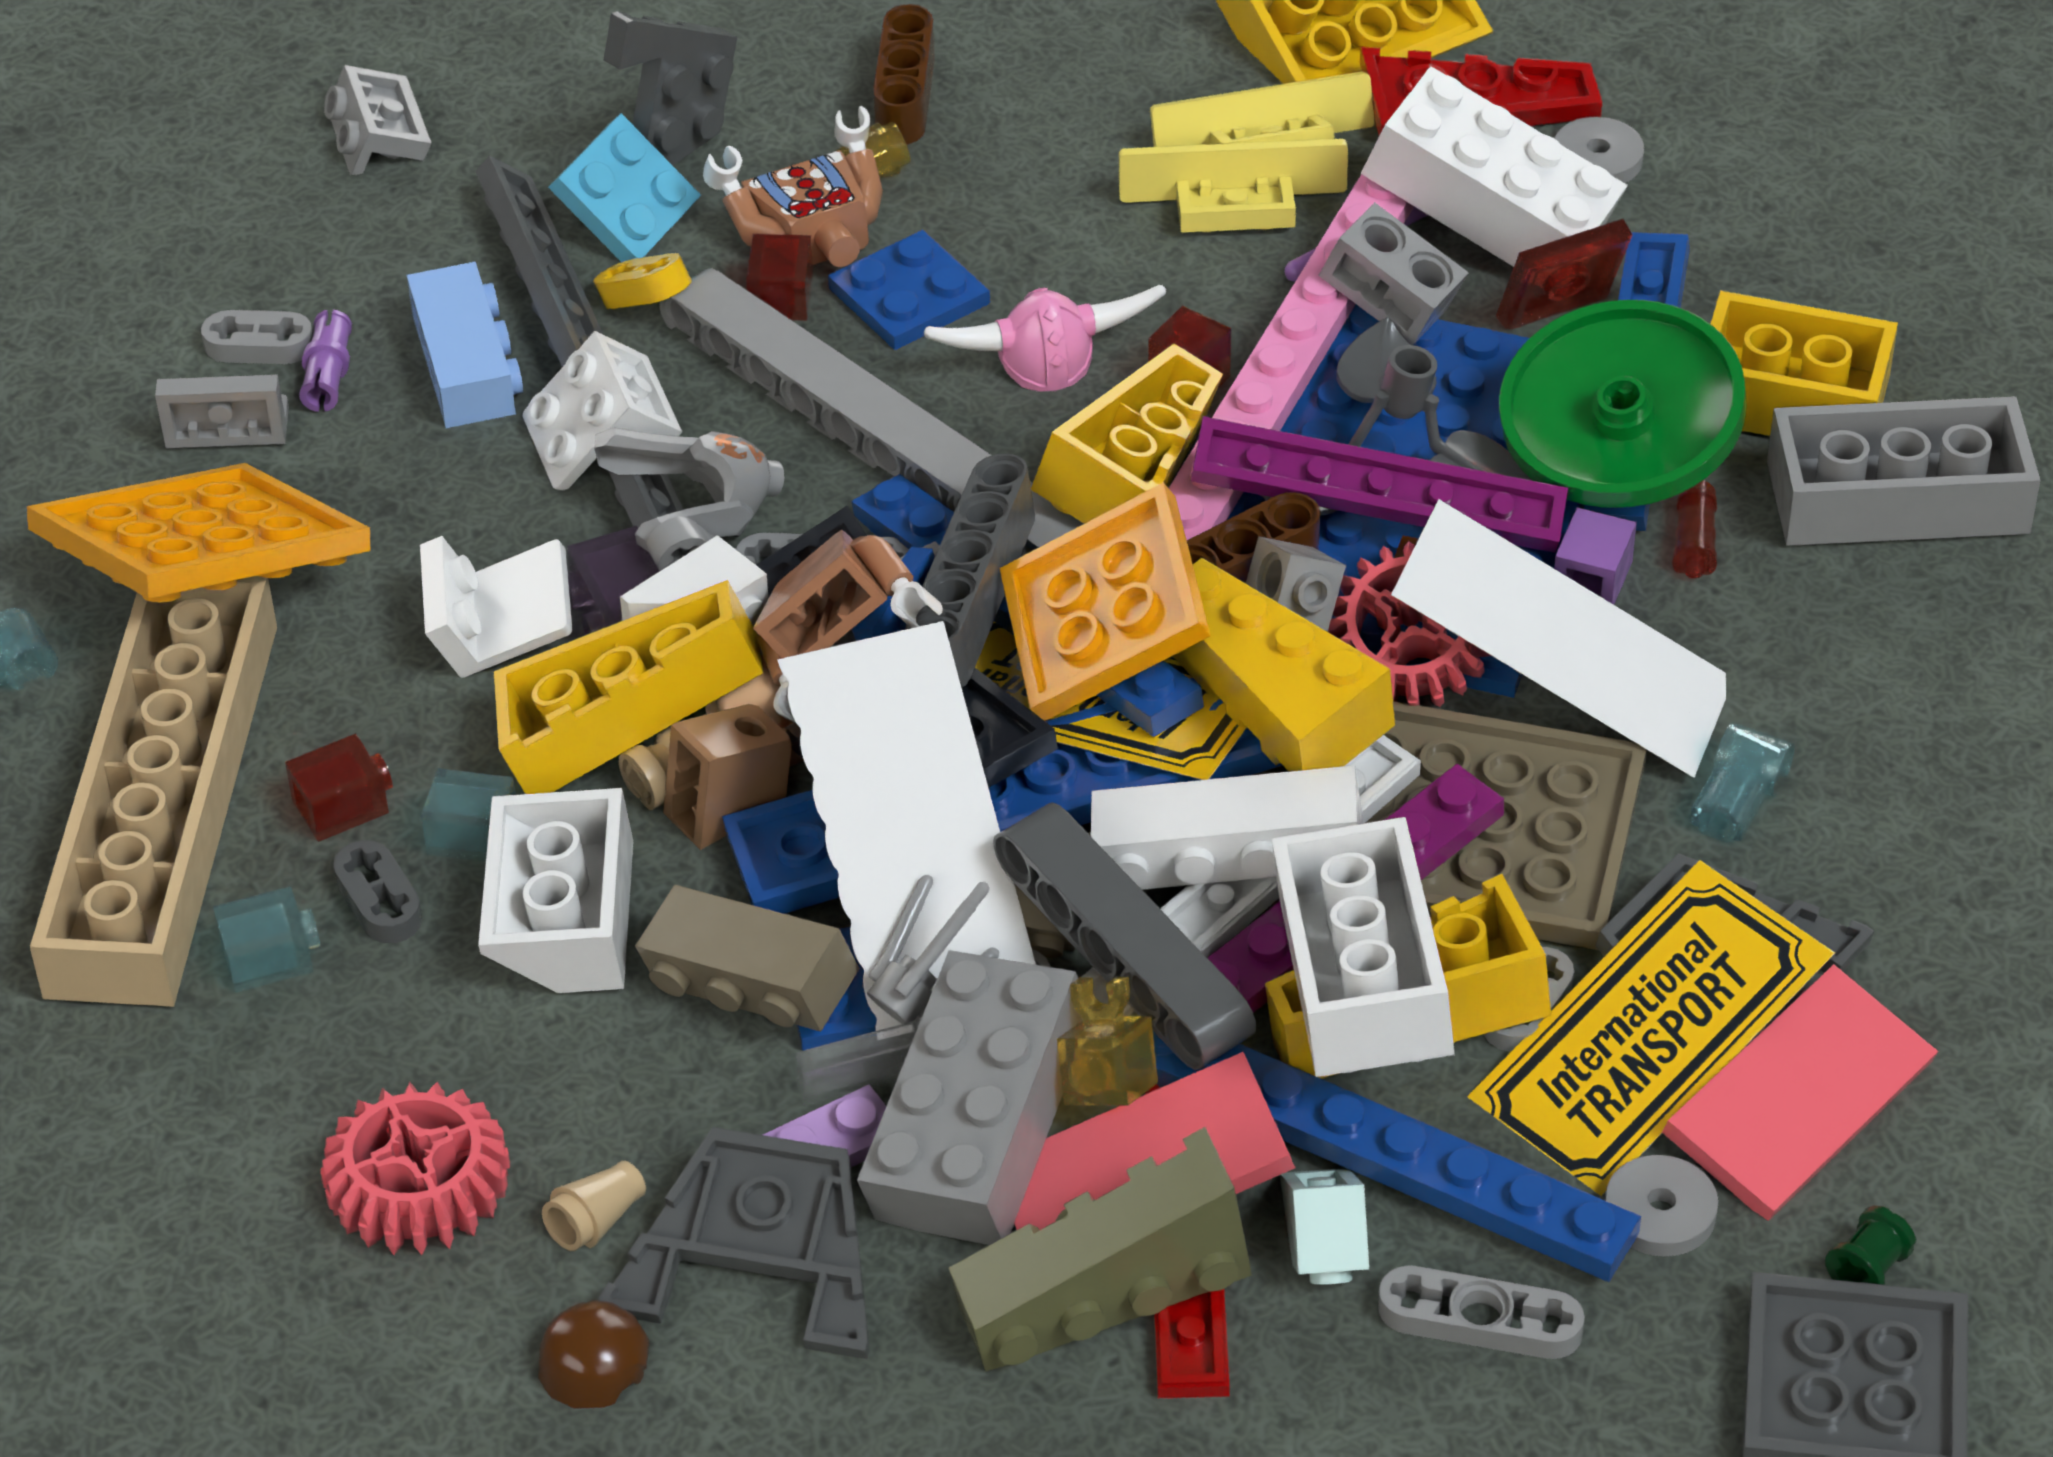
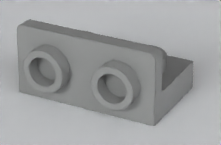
[324,65,431,175]
[155,375,289,448]

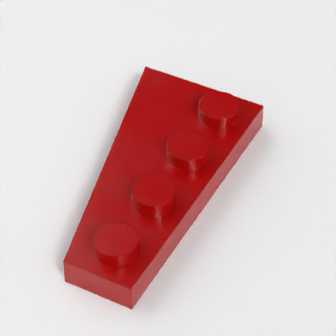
[1359,47,1603,136]

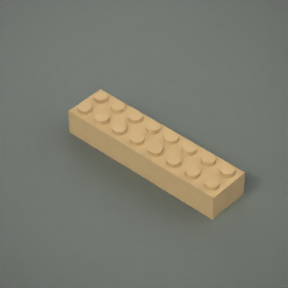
[30,576,277,1007]

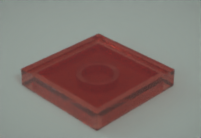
[1496,219,1633,330]

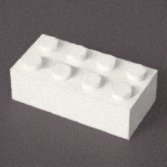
[1361,66,1628,294]
[1271,817,1455,1077]

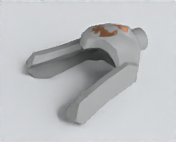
[594,427,784,551]

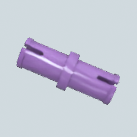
[300,310,352,412]

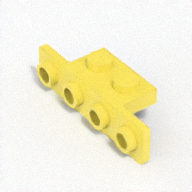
[1150,72,1375,147]
[1119,139,1348,233]

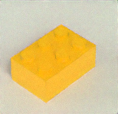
[1710,290,1898,436]

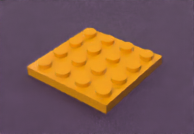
[27,463,371,602]

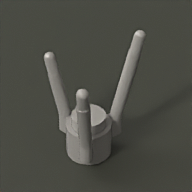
[867,875,1000,1027]

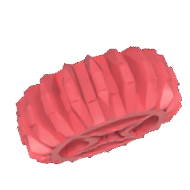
[1328,541,1491,707]
[321,1081,510,1255]

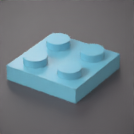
[548,113,701,262]

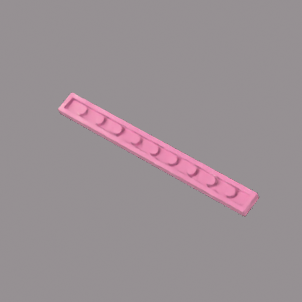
[1169,174,1414,540]

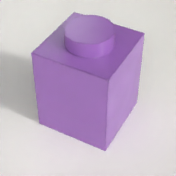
[1554,507,1637,605]

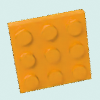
[1000,483,1211,721]

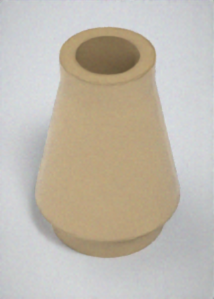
[542,1161,646,1251]

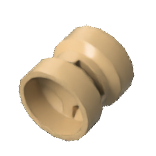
[619,726,671,810]

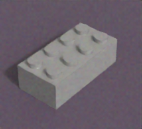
[1767,396,2041,546]
[857,950,1092,1245]

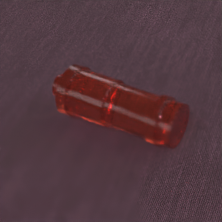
[1672,480,1717,578]

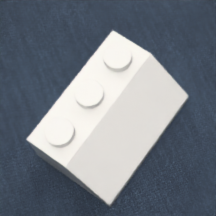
[478,788,633,993]

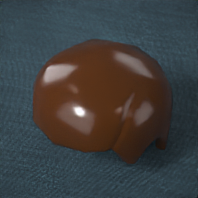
[538,1300,650,1409]

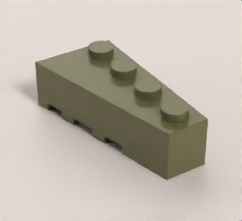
[949,1127,1252,1371]

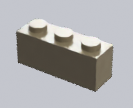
[635,885,860,1032]

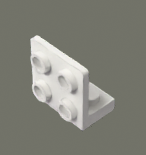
[523,331,682,490]
[420,536,572,678]

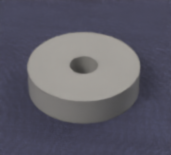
[1554,117,1644,183]
[1605,1155,1718,1256]

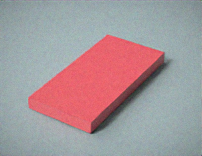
[1662,965,1938,1221]
[1014,1052,1295,1230]

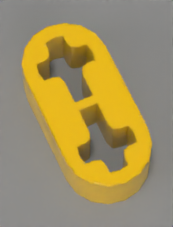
[593,253,692,309]

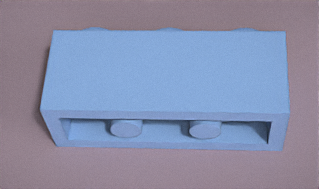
[407,262,523,428]

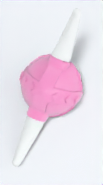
[924,285,1166,391]

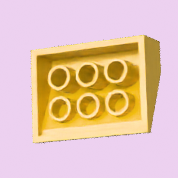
[1216,0,1493,84]

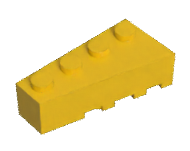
[1031,344,1223,524]
[1173,558,1395,772]
[494,580,763,794]
[1265,874,1551,1079]

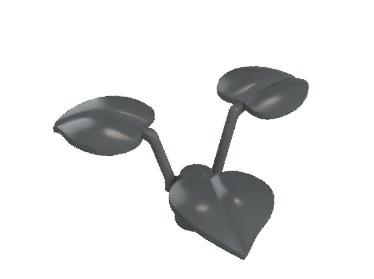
[1260,317,1532,516]

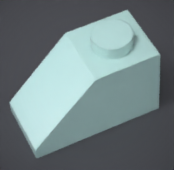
[1280,1168,1369,1284]

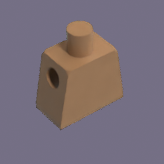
[663,704,804,850]

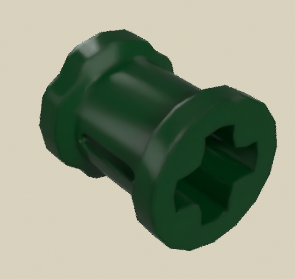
[1825,1205,1916,1285]

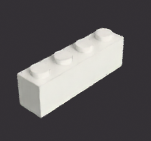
[1091,765,1363,890]

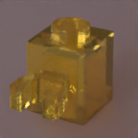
[1057,977,1158,1106]

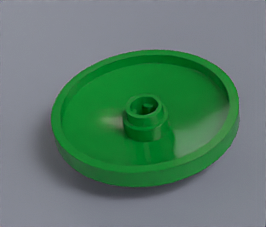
[1499,300,1747,508]

